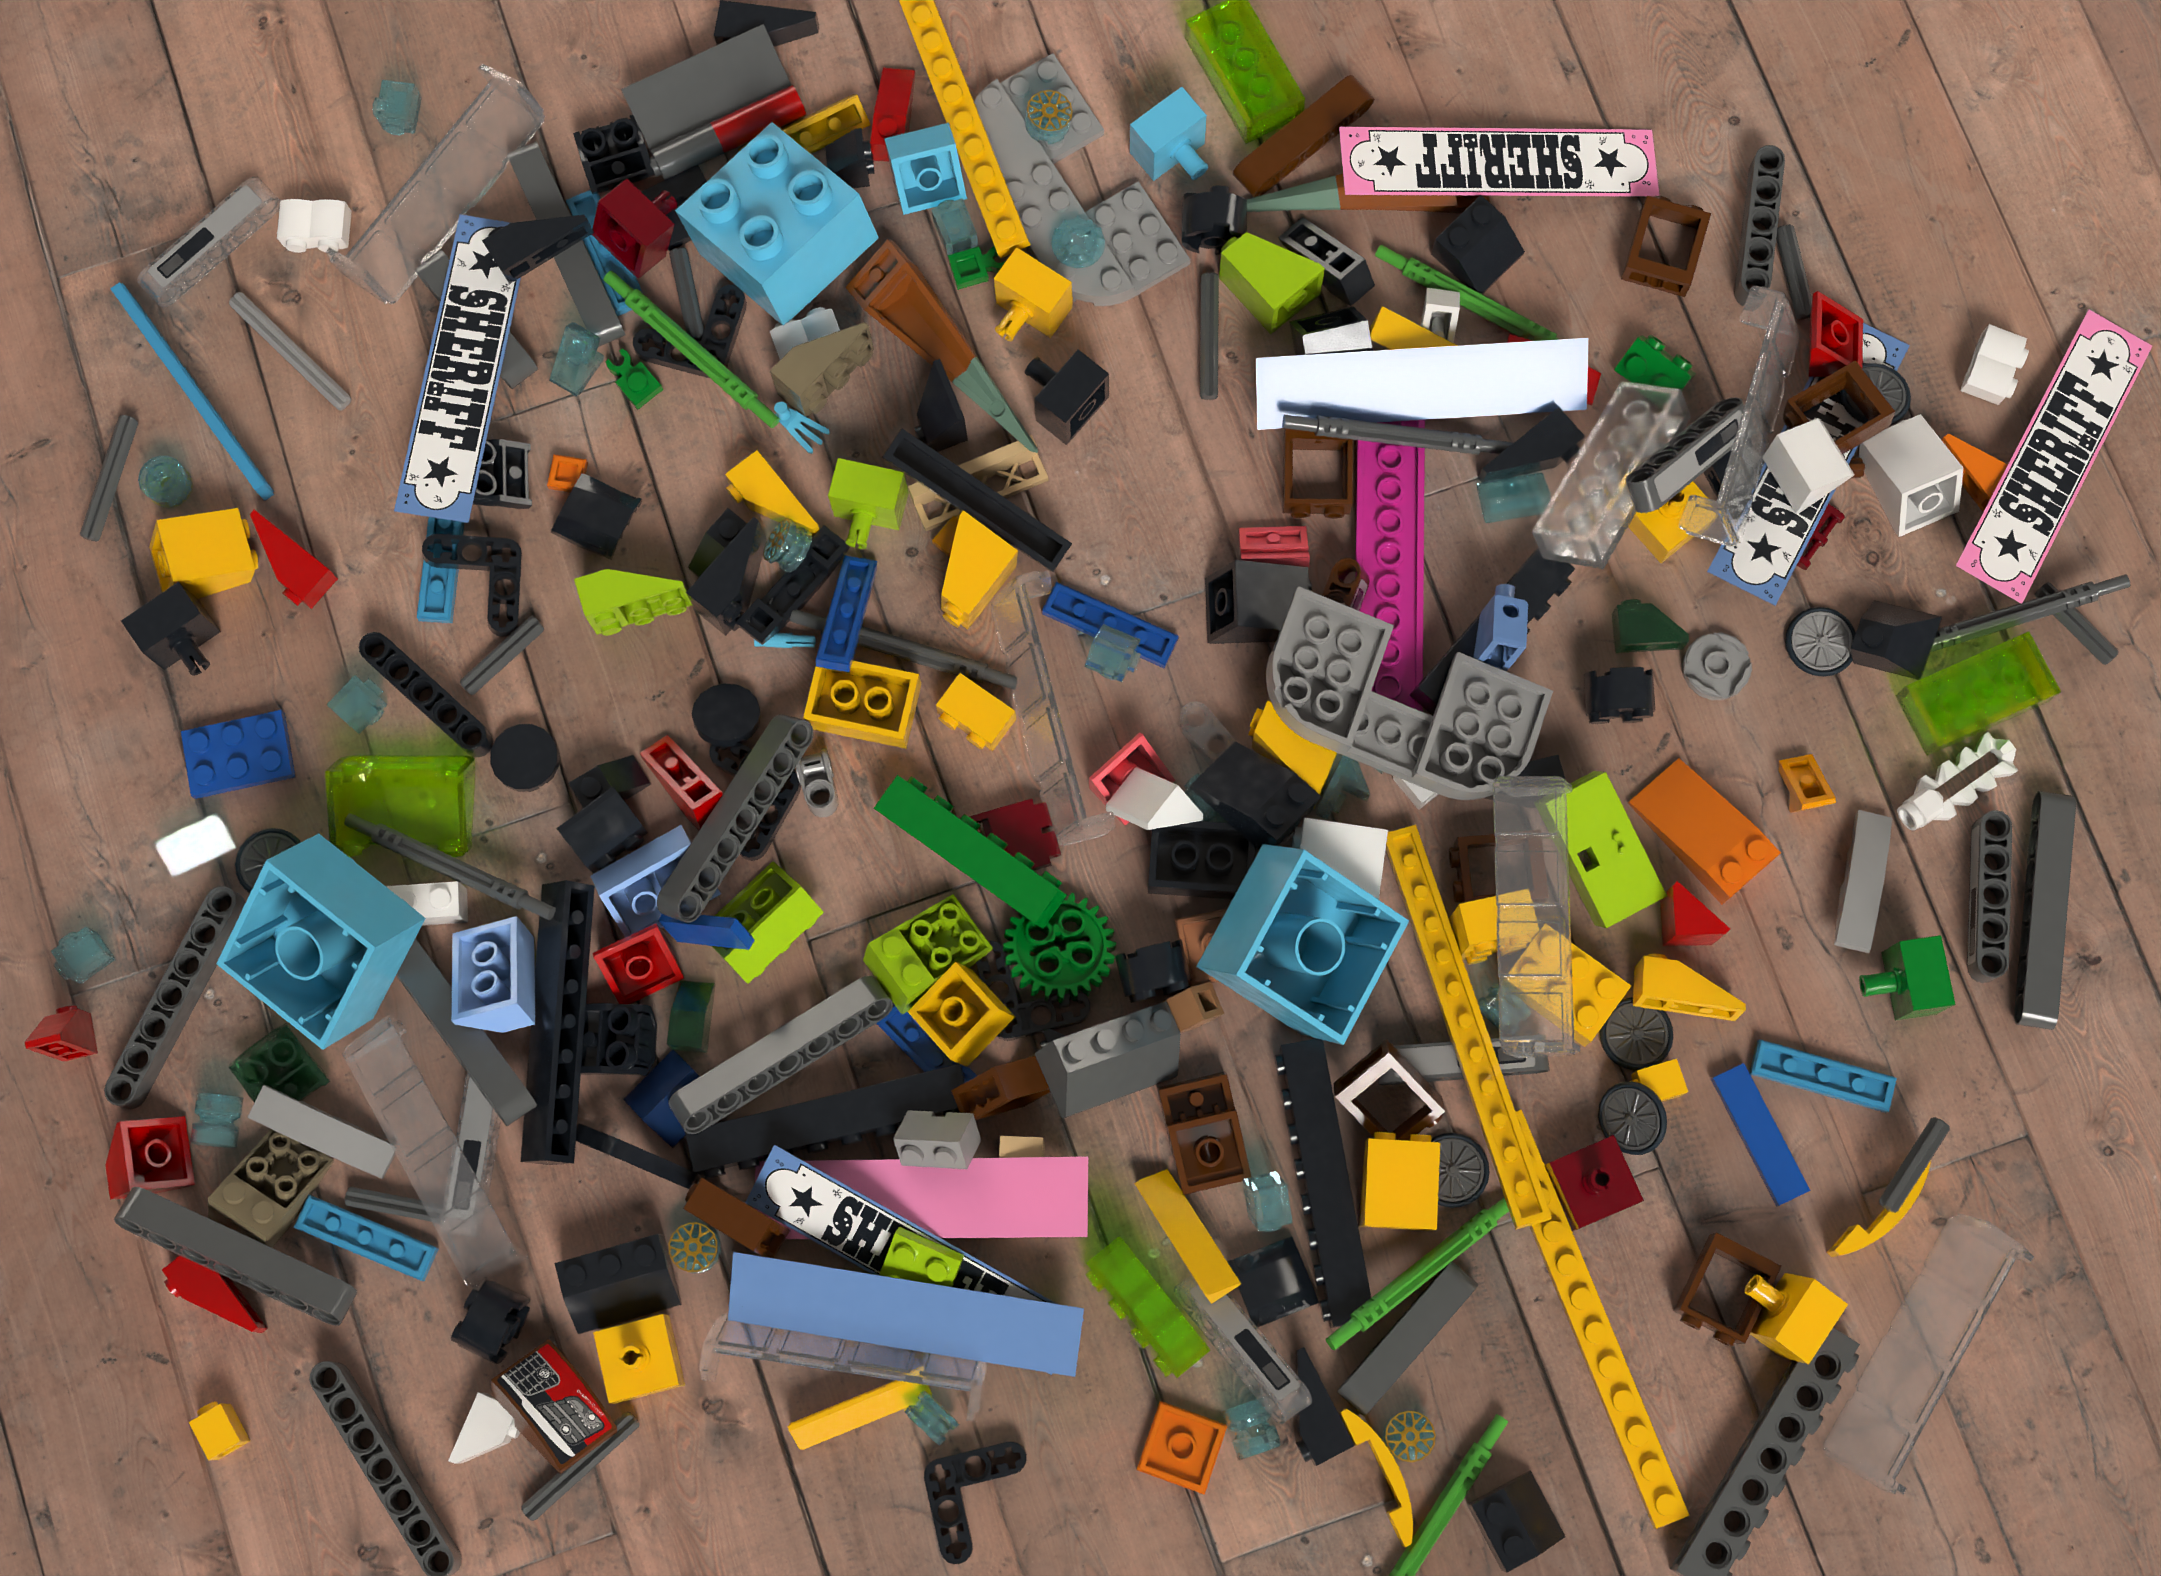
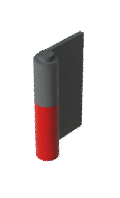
[621,24,806,180]

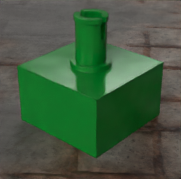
[1859,935,1956,1021]

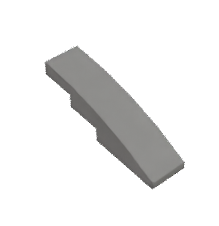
[1834,810,1892,953]
[247,1085,399,1179]

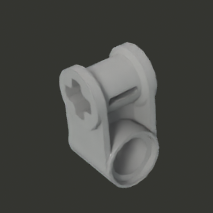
[795,748,838,817]

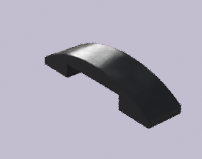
[736,525,850,645]

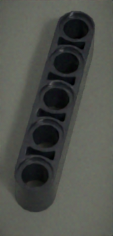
[358,632,493,757]

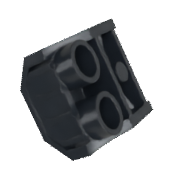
[573,115,655,194]
[473,439,532,509]
[551,473,642,560]
[581,1003,658,1076]
[1227,1236,1319,1329]

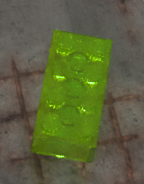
[1185,0,1305,144]
[1895,631,2061,756]
[1085,1236,1211,1379]

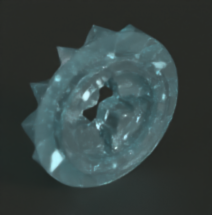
[1052,216,1105,268]

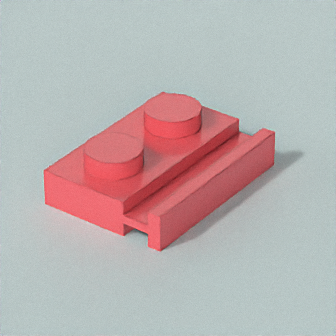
[1239,526,1310,568]

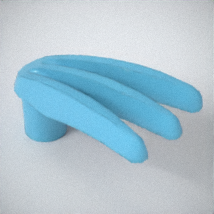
[774,402,830,454]

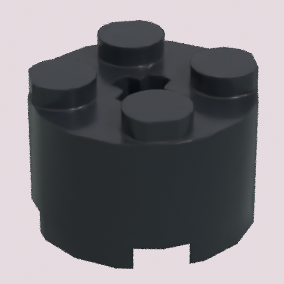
[1182,185,1247,255]
[1584,667,1655,724]
[1115,939,1192,1003]
[451,1280,530,1364]

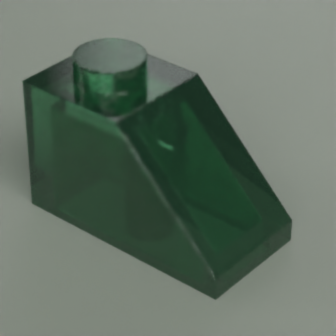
[1612,599,1689,653]
[667,980,716,1053]

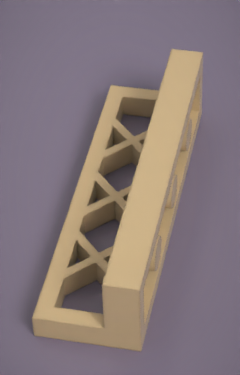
[908,435,1049,531]

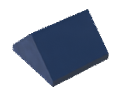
[623,1050,700,1148]

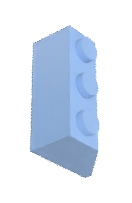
[590,825,721,937]
[451,916,535,1033]

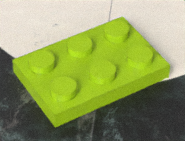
[879,1227,965,1287]

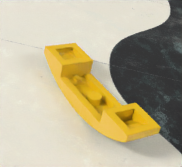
[1826,1161,1931,1257]
[1338,1409,1413,1547]

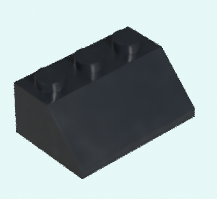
[554,1234,682,1334]

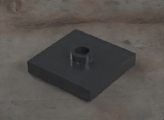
[641,165,707,251]

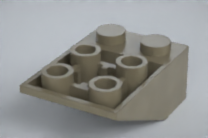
[770,322,874,418]
[208,1129,334,1248]

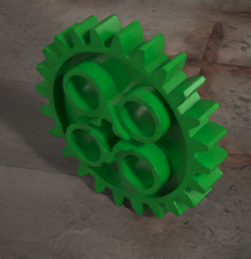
[1003,893,1116,1003]

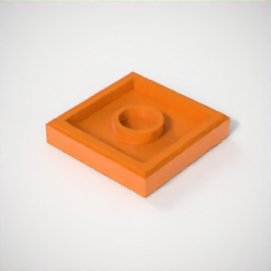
[1137,1401,1228,1495]

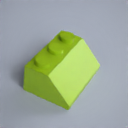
[712,861,824,984]

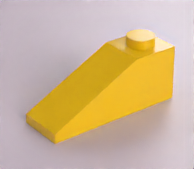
[725,450,820,537]
[1633,953,1746,1021]

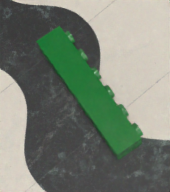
[873,775,1067,929]

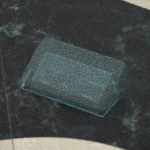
[1477,473,1551,523]
[154,813,237,877]

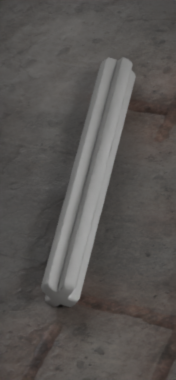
[229,292,352,411]

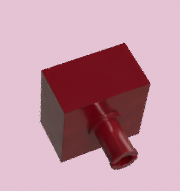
[591,179,677,279]
[1545,1135,1644,1231]

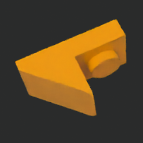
[1778,754,1836,813]

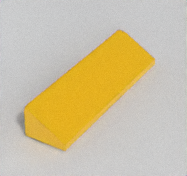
[738,94,871,154]
[1369,306,1458,350]
[1134,1169,1241,1304]
[787,1370,932,1450]

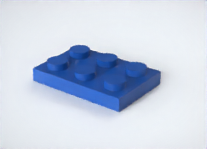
[181,710,296,799]

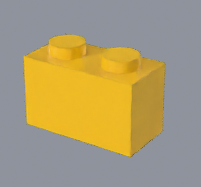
[936,673,1016,751]

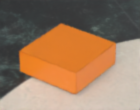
[547,454,588,493]

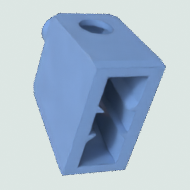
[1473,584,1528,672]

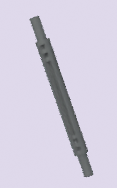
[1282,415,1513,455]
[1931,574,2131,652]
[790,610,1019,690]
[344,813,556,920]

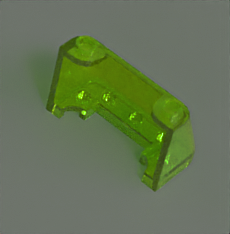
[325,755,476,857]

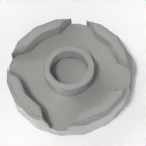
[1682,632,1752,700]

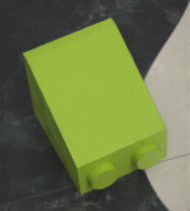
[1219,232,1325,334]

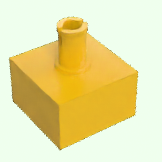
[994,247,1073,342]
[1617,481,1719,563]
[1744,1273,1848,1364]
[593,1314,685,1404]

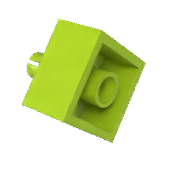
[828,458,909,549]

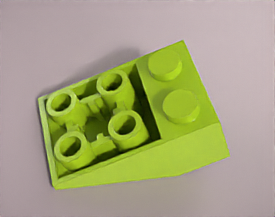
[574,569,692,636]
[863,894,993,1015]

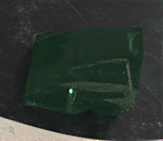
[229,1022,330,1103]

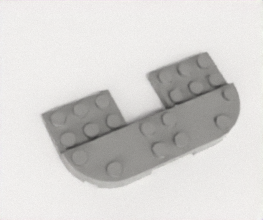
[974,53,1191,306]
[1266,586,1553,800]

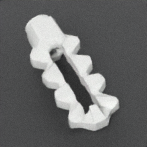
[1897,732,2018,831]

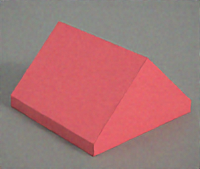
[1089,732,1175,825]

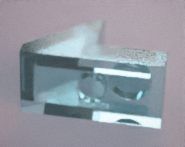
[549,322,604,397]
[1316,755,1370,820]

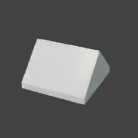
[1762,418,1855,514]
[1106,767,1203,830]

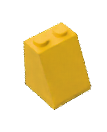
[149,508,258,599]
[941,510,1018,630]
[1248,700,1337,809]
[1359,1132,1440,1231]

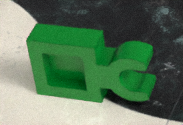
[948,246,1006,290]
[605,349,663,410]

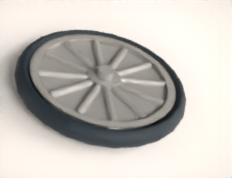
[1785,607,1856,677]

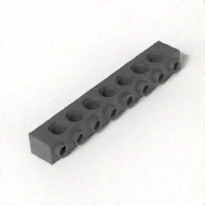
[1670,1327,1860,1576]

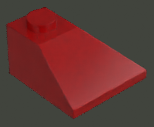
[105,1116,195,1200]

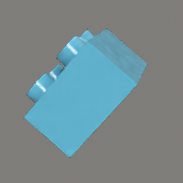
[675,122,879,326]
[216,834,426,1050]
[1196,844,1409,1045]

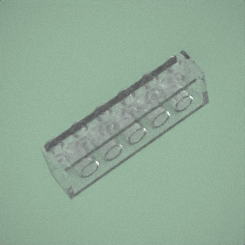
[1532,381,1691,569]

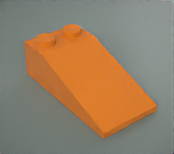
[1628,758,1781,905]

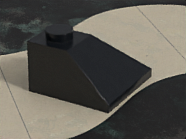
[914,359,968,452]
[1850,600,1942,681]

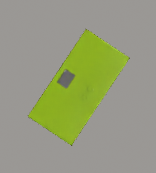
[1534,771,1667,928]

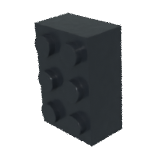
[1148,821,1256,899]

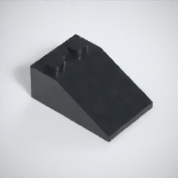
[686,516,767,636]
[1190,741,1321,850]

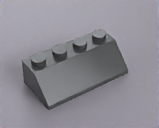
[1034,1001,1181,1119]

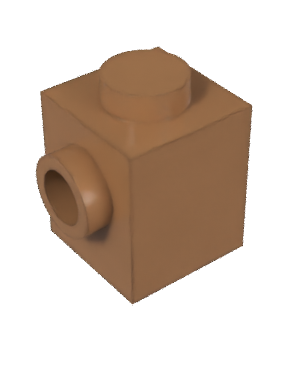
[1161,982,1225,1033]

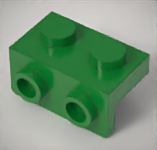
[1614,335,1696,409]

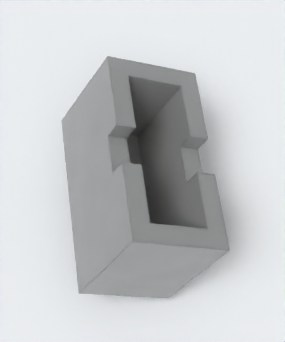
[893,1110,981,1169]

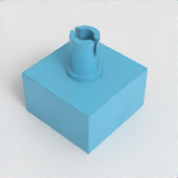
[1130,87,1208,181]
[884,123,967,215]

